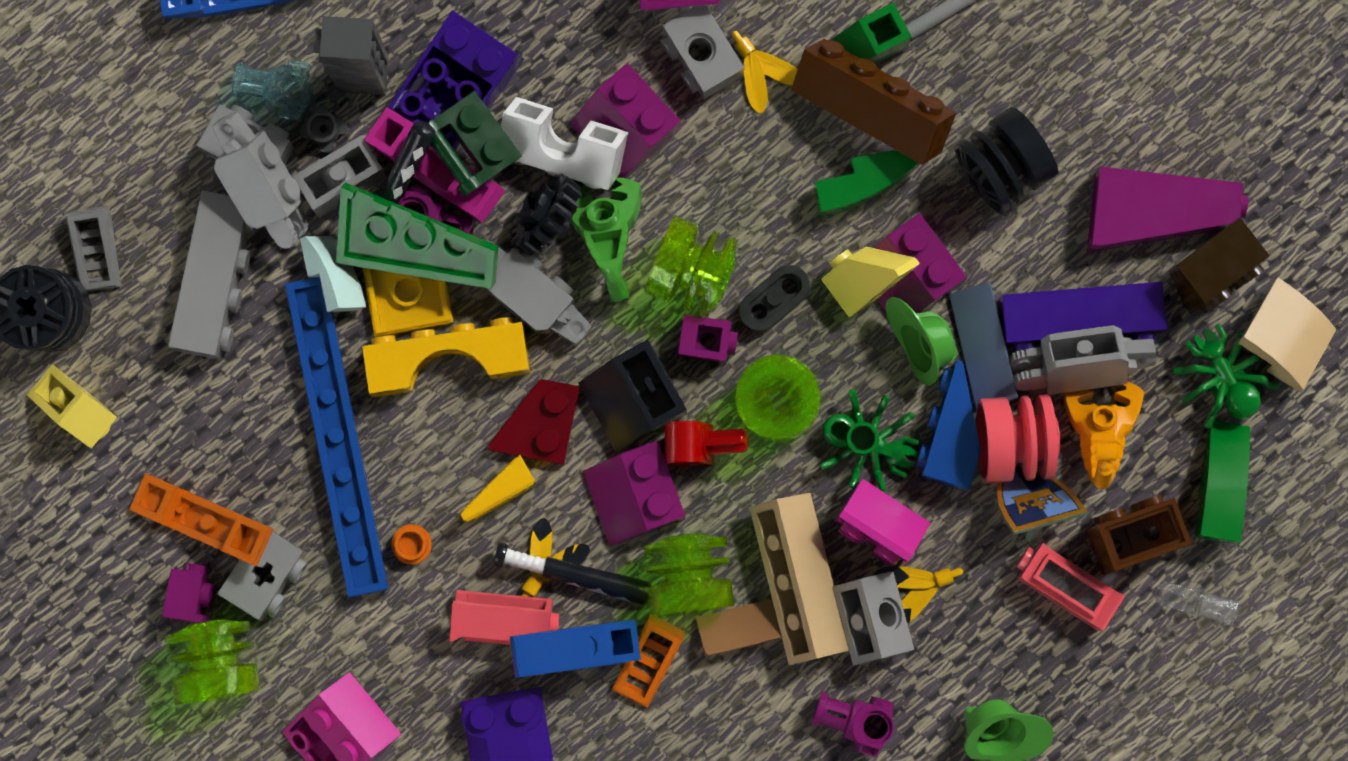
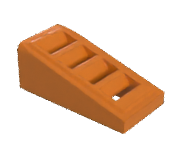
[612,614,686,708]

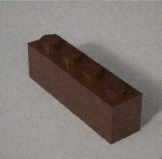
[791,39,957,165]

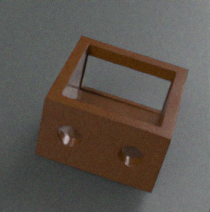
[1086,494,1192,575]

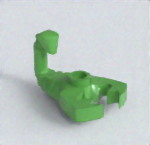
[570,178,642,302]

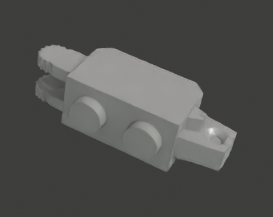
[212,112,309,249]
[483,238,592,346]
[1009,325,1157,395]

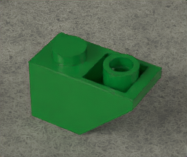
[831,2,912,64]

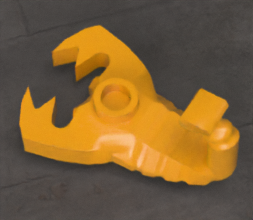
[1063,381,1145,489]

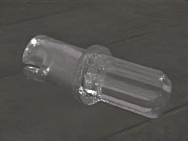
[1155,581,1239,626]

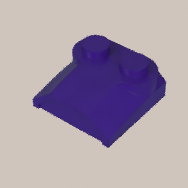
[460,687,554,761]

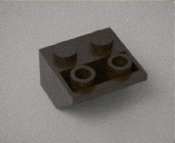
[1169,218,1270,314]

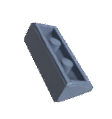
[949,282,1018,408]

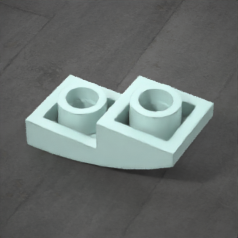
[300,236,366,312]

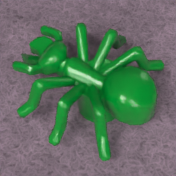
[1173,324,1279,429]
[820,389,920,492]

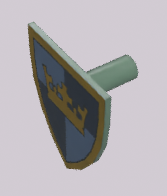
[996,463,1088,544]

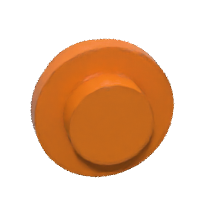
[391,524,432,565]

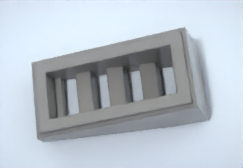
[65,205,121,292]

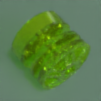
[645,215,739,318]
[735,354,821,443]
[643,533,734,615]
[164,619,261,705]

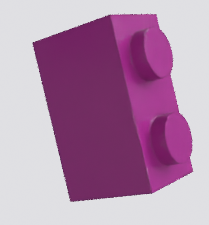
[569,63,681,178]
[874,213,967,313]
[583,441,686,547]

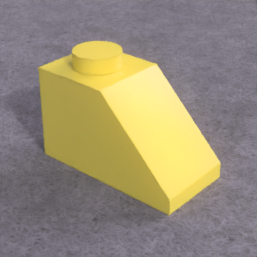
[821,246,920,318]
[27,364,117,449]

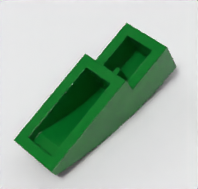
[813,150,921,218]
[1194,420,1250,544]

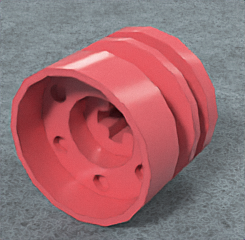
[976,394,1060,483]

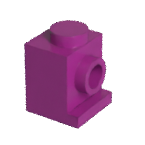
[677,314,738,364]
[162,563,214,624]

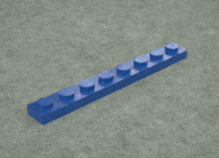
[285,276,389,598]

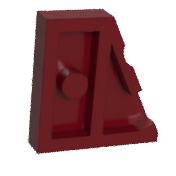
[488,379,580,466]

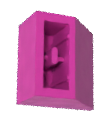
[834,479,931,567]
[282,672,402,761]

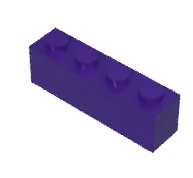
[998,282,1167,353]

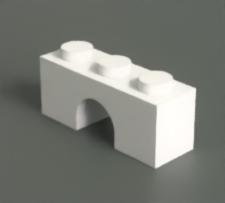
[501,97,628,190]

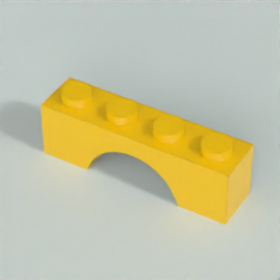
[362,317,531,398]

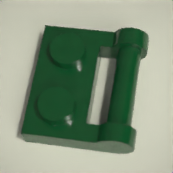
[428,91,522,198]

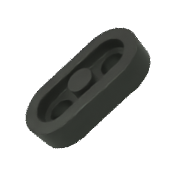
[739,265,810,332]

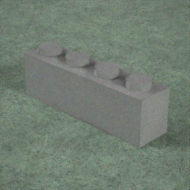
[168,190,256,360]

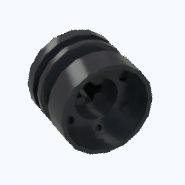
[954,107,1059,214]
[0,265,92,352]

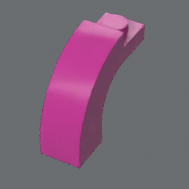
[364,107,505,224]

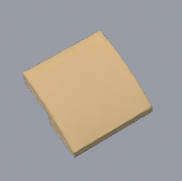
[1238,277,1336,393]

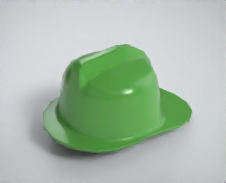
[885,297,957,386]
[964,699,1054,761]

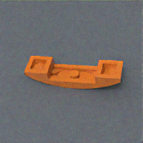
[129,473,274,567]

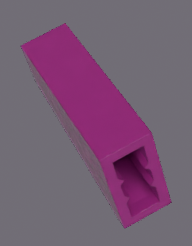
[1087,166,1248,251]

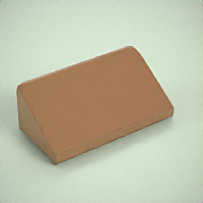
[696,598,782,657]

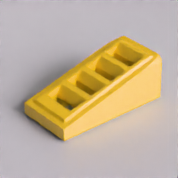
[460,455,537,524]

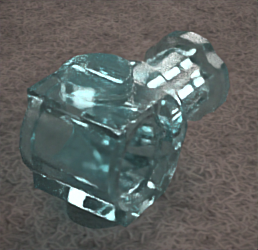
[232,60,314,120]

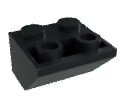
[578,339,687,453]

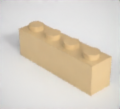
[749,493,849,665]

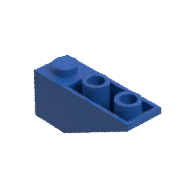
[915,360,981,492]
[510,619,641,678]

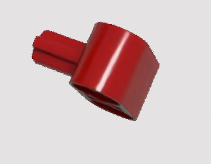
[664,421,749,468]

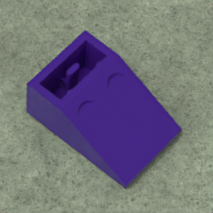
[388,10,524,151]

